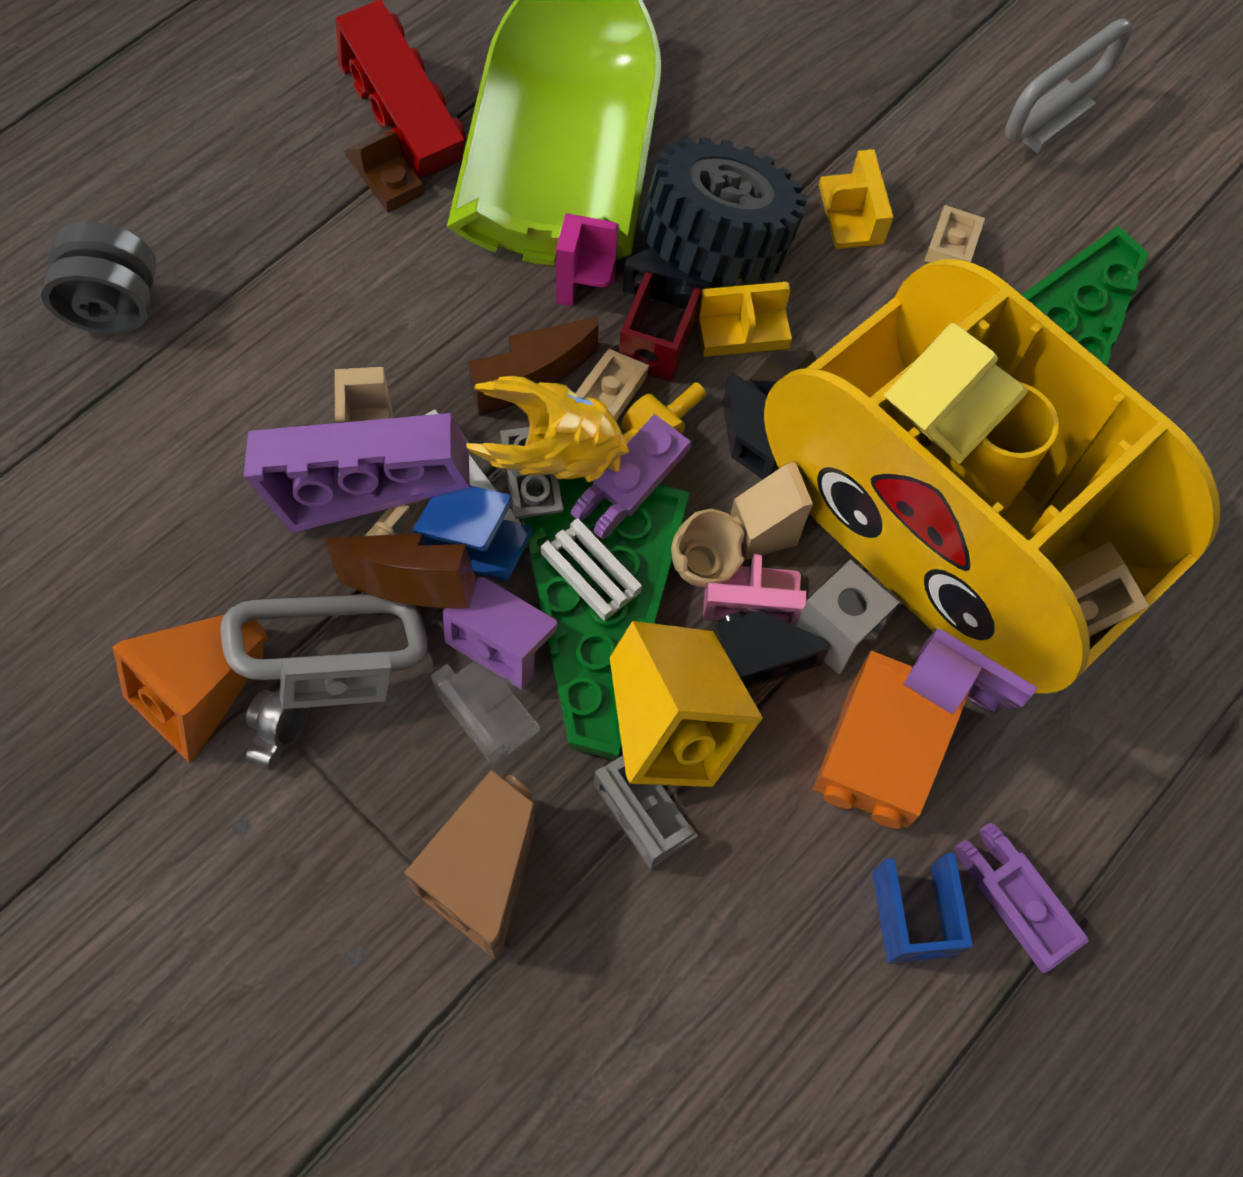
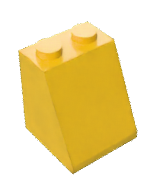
[610,621,763,787]

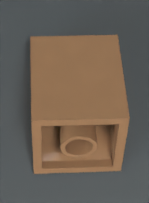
[404,770,535,960]

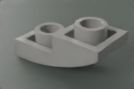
[500,427,563,519]

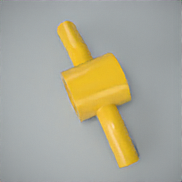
[621,382,707,444]

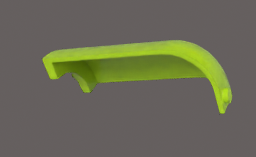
[447,0,661,266]

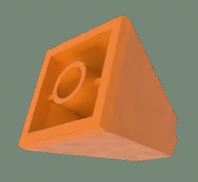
[112,615,268,763]

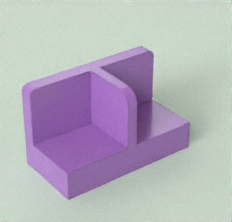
[443,577,557,690]

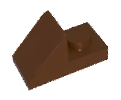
[345,131,424,213]

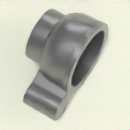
[246,690,310,770]

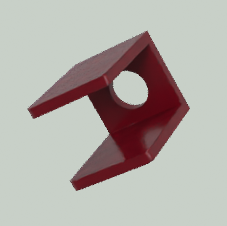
[619,272,701,382]

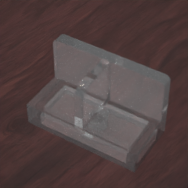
[431,661,540,768]

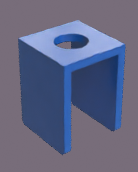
[413,485,533,581]
[873,853,973,964]

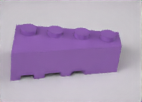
[243,413,470,533]

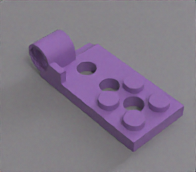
[903,628,1037,714]

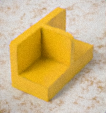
[819,149,893,249]
[696,282,792,357]

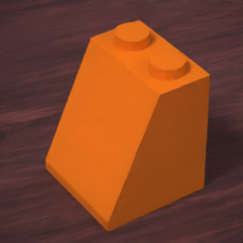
[812,650,970,829]

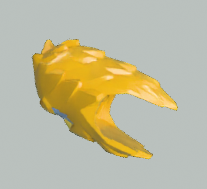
[466,376,629,482]

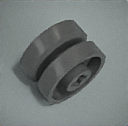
[41,221,156,335]

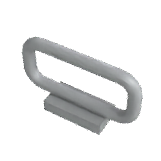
[1005,19,1132,154]
[220,594,428,709]

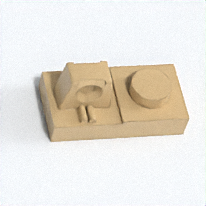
[924,205,985,263]
[575,348,649,421]

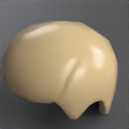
[671,508,744,588]

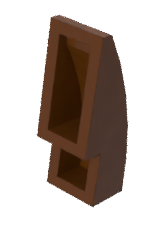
[468,317,599,416]
[326,533,476,608]

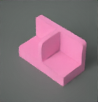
[703,554,806,626]

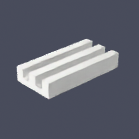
[541,518,642,622]

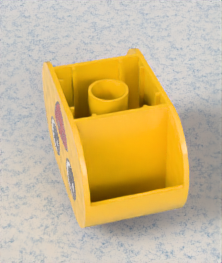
[764,259,1220,694]

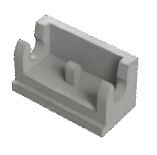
[594,755,698,870]

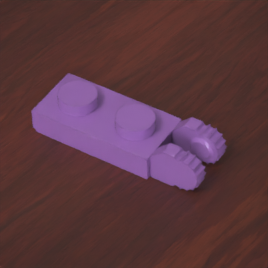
[571,414,691,539]
[954,823,1089,973]

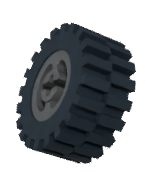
[640,137,807,286]

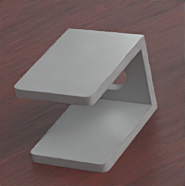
[796,559,899,674]

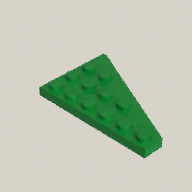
[1022,226,1149,366]
[522,477,690,760]

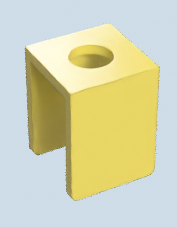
[883,323,1027,464]

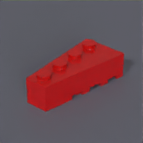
[336,0,466,179]

